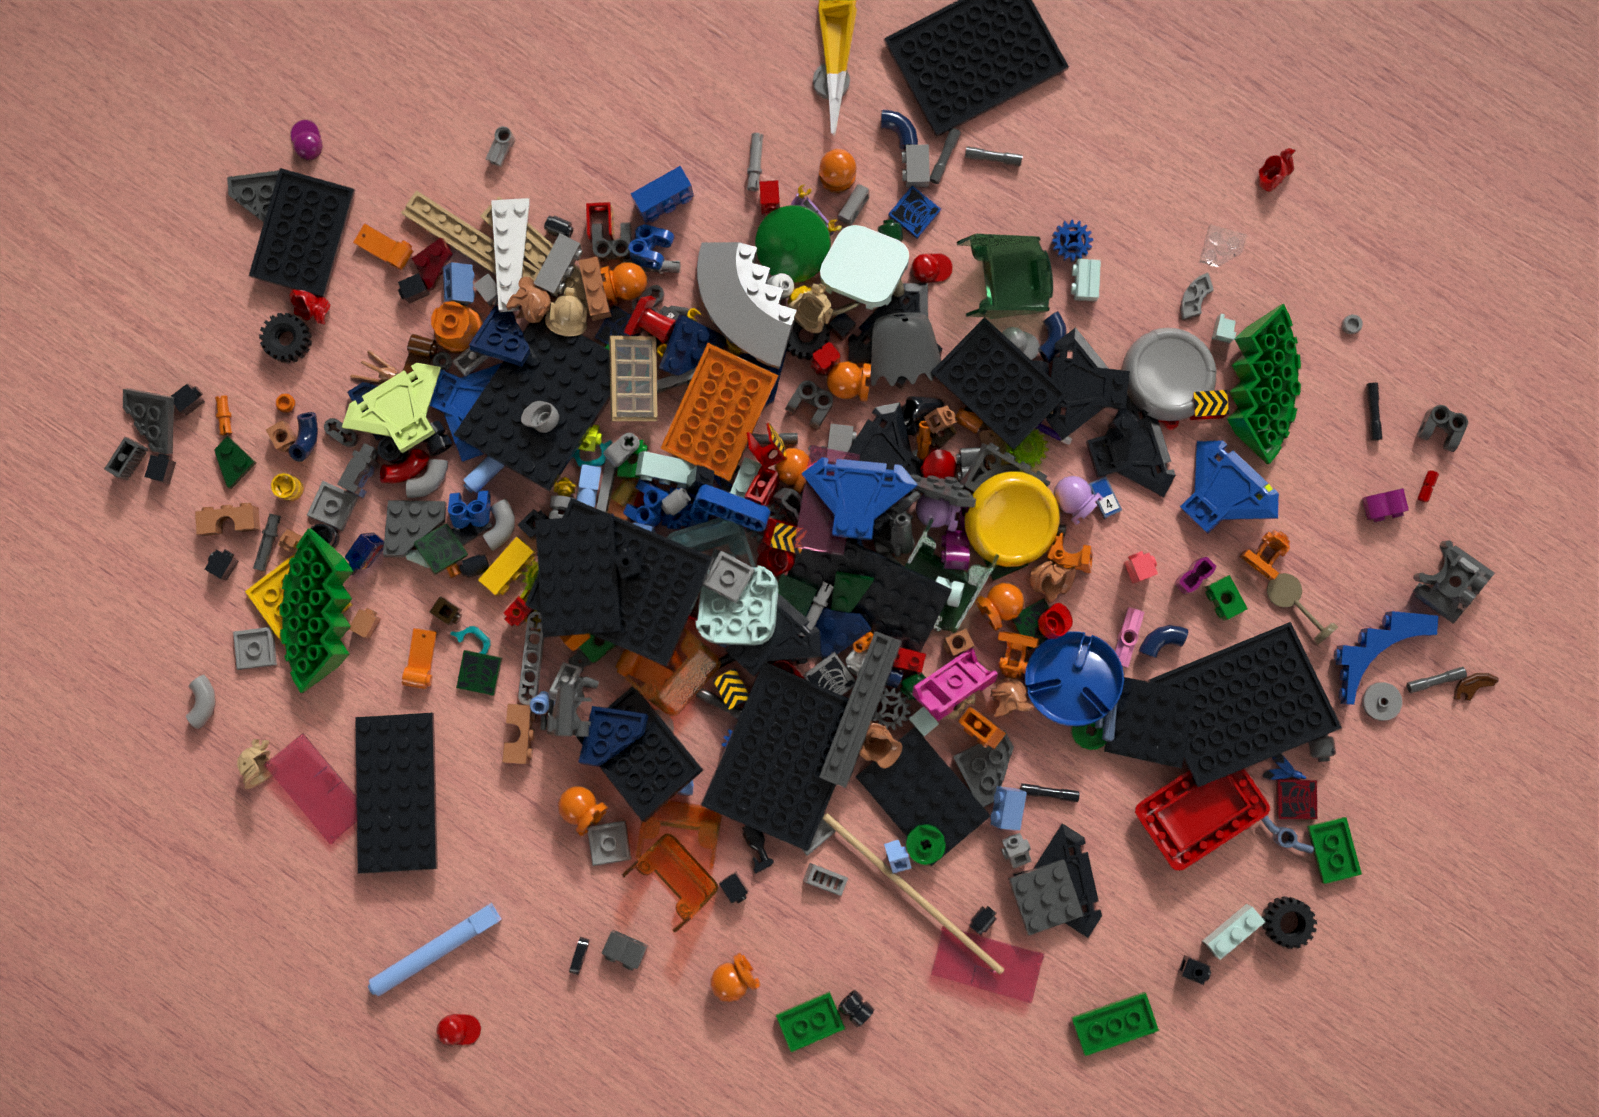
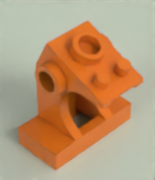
[1239,530,1291,580]
[1047,533,1093,573]
[998,630,1040,679]

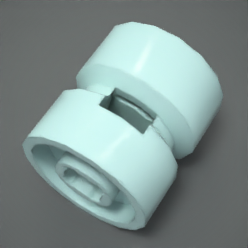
[936,576,965,608]

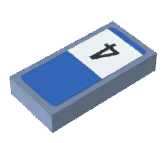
[1089,476,1122,519]

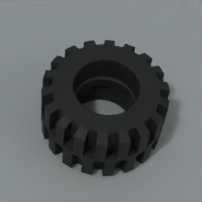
[1262,896,1317,949]

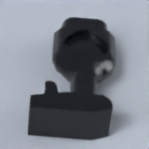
[742,825,774,874]

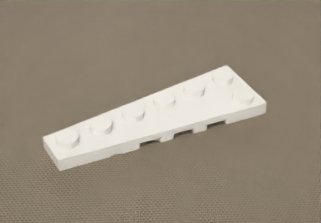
[491,198,530,312]

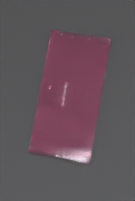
[793,445,860,555]
[264,733,357,844]
[931,926,1044,1003]

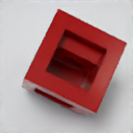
[503,596,535,627]

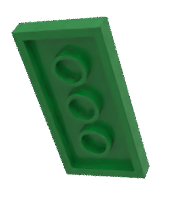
[1071,992,1159,1056]

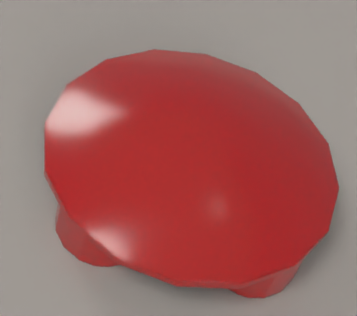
[920,449,957,479]

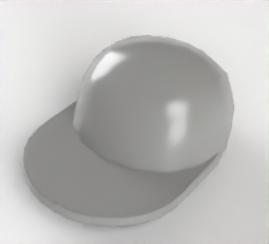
[1002,327,1039,360]
[521,401,559,433]

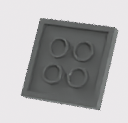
[1008,859,1084,936]

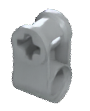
[603,433,640,468]

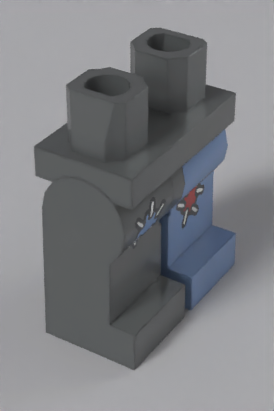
[337,443,380,498]

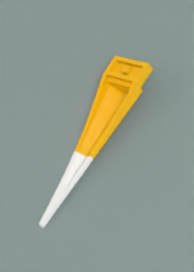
[819,0,857,136]

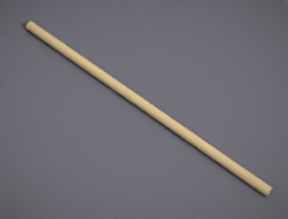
[822,813,1004,975]

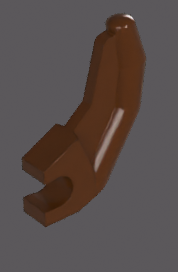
[1454,673,1499,701]

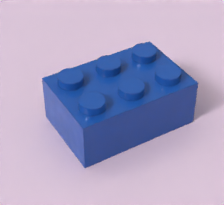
[630,166,694,223]

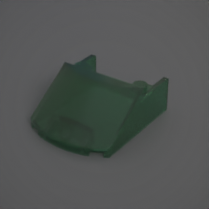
[957,234,1053,319]
[905,518,999,633]

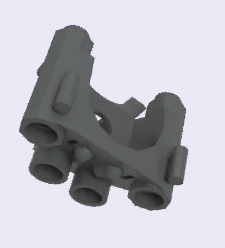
[872,491,920,557]
[1412,540,1495,624]
[540,677,599,736]

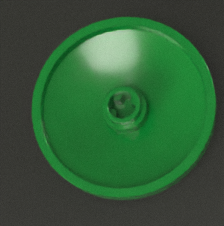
[755,205,831,283]

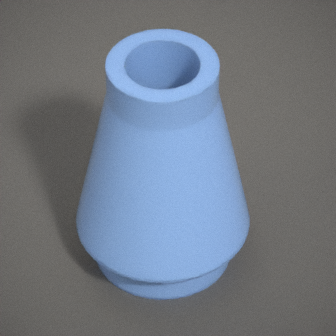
[530,691,550,715]

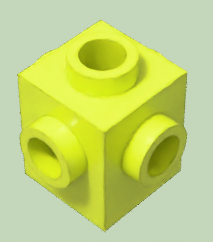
[578,425,602,452]

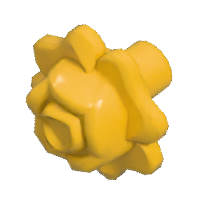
[554,477,576,497]

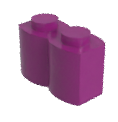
[1362,488,1409,523]
[941,530,969,570]
[1174,556,1216,594]

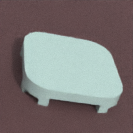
[820,225,909,310]
[696,566,778,645]

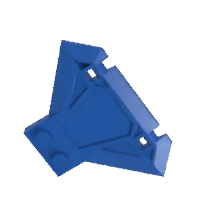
[429,363,502,462]
[1180,440,1279,534]
[801,457,918,540]

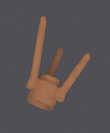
[350,350,398,384]

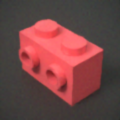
[1124,551,1158,584]

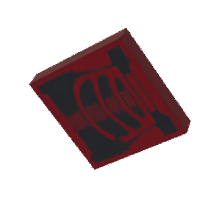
[1276,780,1318,819]

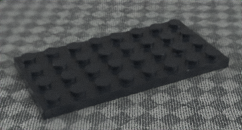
[781,522,952,652]
[355,712,438,874]

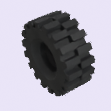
[259,313,312,363]
[786,321,830,360]

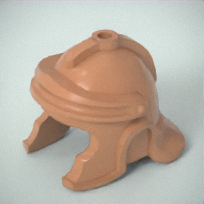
[506,276,550,323]
[1030,561,1076,603]
[990,677,1035,717]
[859,723,903,768]

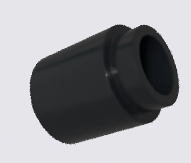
[544,215,574,238]
[460,554,490,578]
[969,906,997,936]

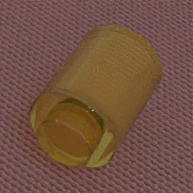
[610,478,639,508]

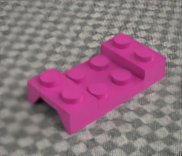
[912,648,998,721]

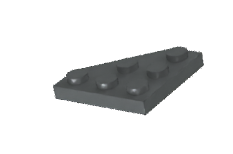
[227,170,279,222]
[123,388,174,454]
[910,475,976,507]
[383,500,447,557]
[953,730,1014,807]

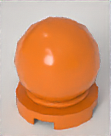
[819,149,857,193]
[600,262,647,305]
[827,361,871,402]
[774,448,817,494]
[975,583,1024,631]
[558,786,608,837]
[710,952,761,1002]

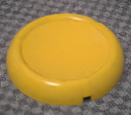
[965,472,1060,567]

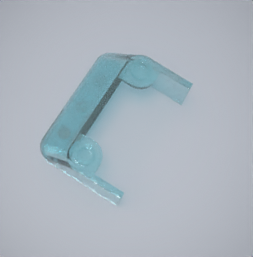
[667,518,756,568]

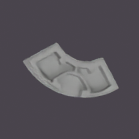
[1181,273,1214,320]

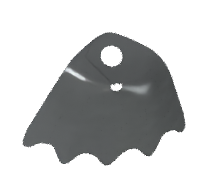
[871,312,941,386]

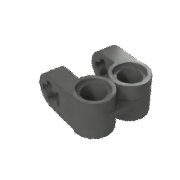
[592,222,632,262]
[785,380,833,429]
[1417,405,1468,452]

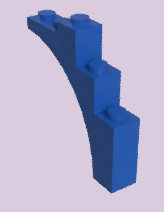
[1334,611,1438,705]

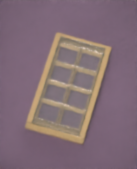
[609,336,658,421]

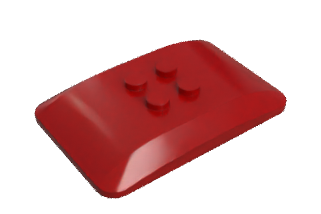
[1135,768,1270,871]

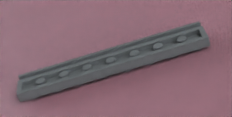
[819,631,902,788]

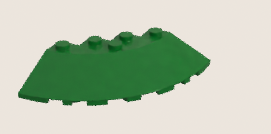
[1227,304,1301,464]
[279,528,354,693]

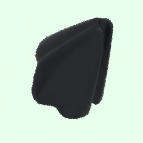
[901,396,944,436]

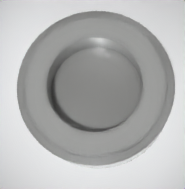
[1342,314,1363,334]

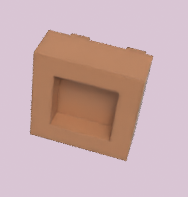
[278,529,302,554]

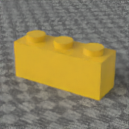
[478,537,537,596]

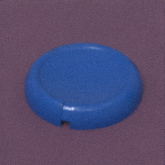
[1025,631,1124,727]

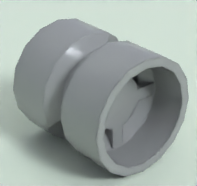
[548,496,576,519]

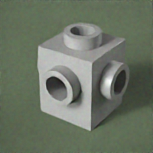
[1001,833,1032,869]

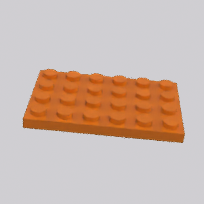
[660,343,778,481]

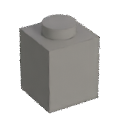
[473,274,498,307]

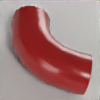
[379,449,429,484]

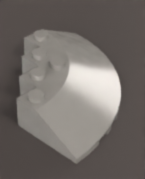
[697,242,797,369]

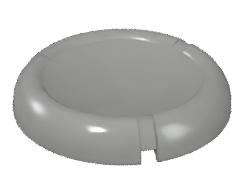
[1122,328,1217,421]

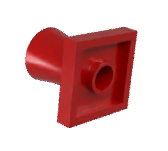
[624,296,677,344]

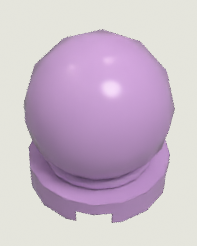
[1053,476,1103,525]
[916,494,961,531]

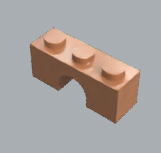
[579,257,612,321]
[195,503,260,536]
[503,704,536,764]

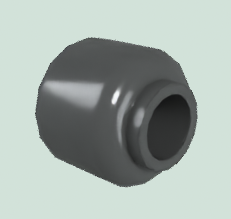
[1308,734,1336,762]

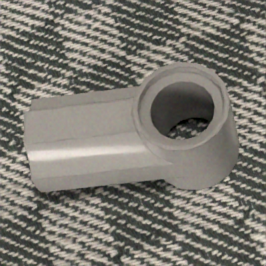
[486,126,515,166]

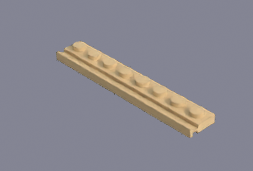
[401,190,540,281]
[480,196,590,315]

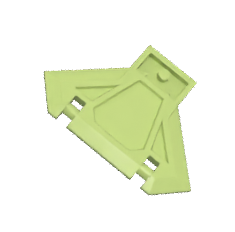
[342,363,441,453]

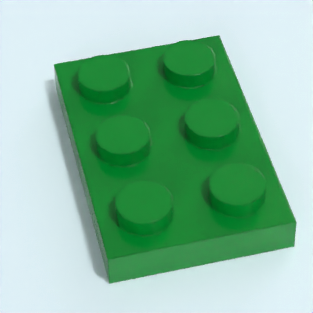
[1307,817,1362,884]
[776,991,845,1052]

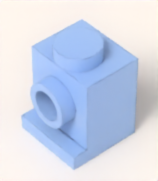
[884,840,911,874]

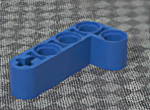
[690,485,770,531]

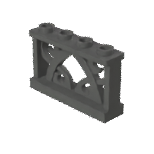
[960,443,1051,492]

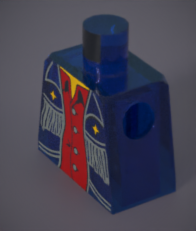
[345,532,384,575]

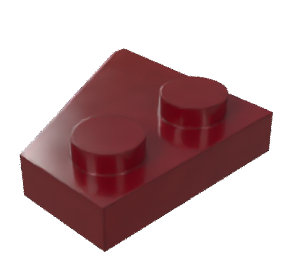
[412,238,453,290]

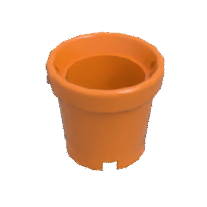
[431,301,483,354]

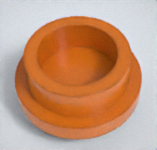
[276,393,295,413]

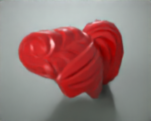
[1258,148,1296,192]
[289,289,331,325]

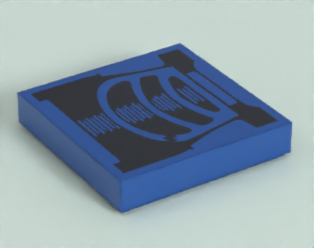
[888,186,941,239]

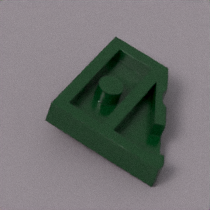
[214,436,257,489]
[831,571,874,613]

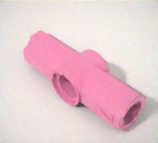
[1115,607,1145,668]

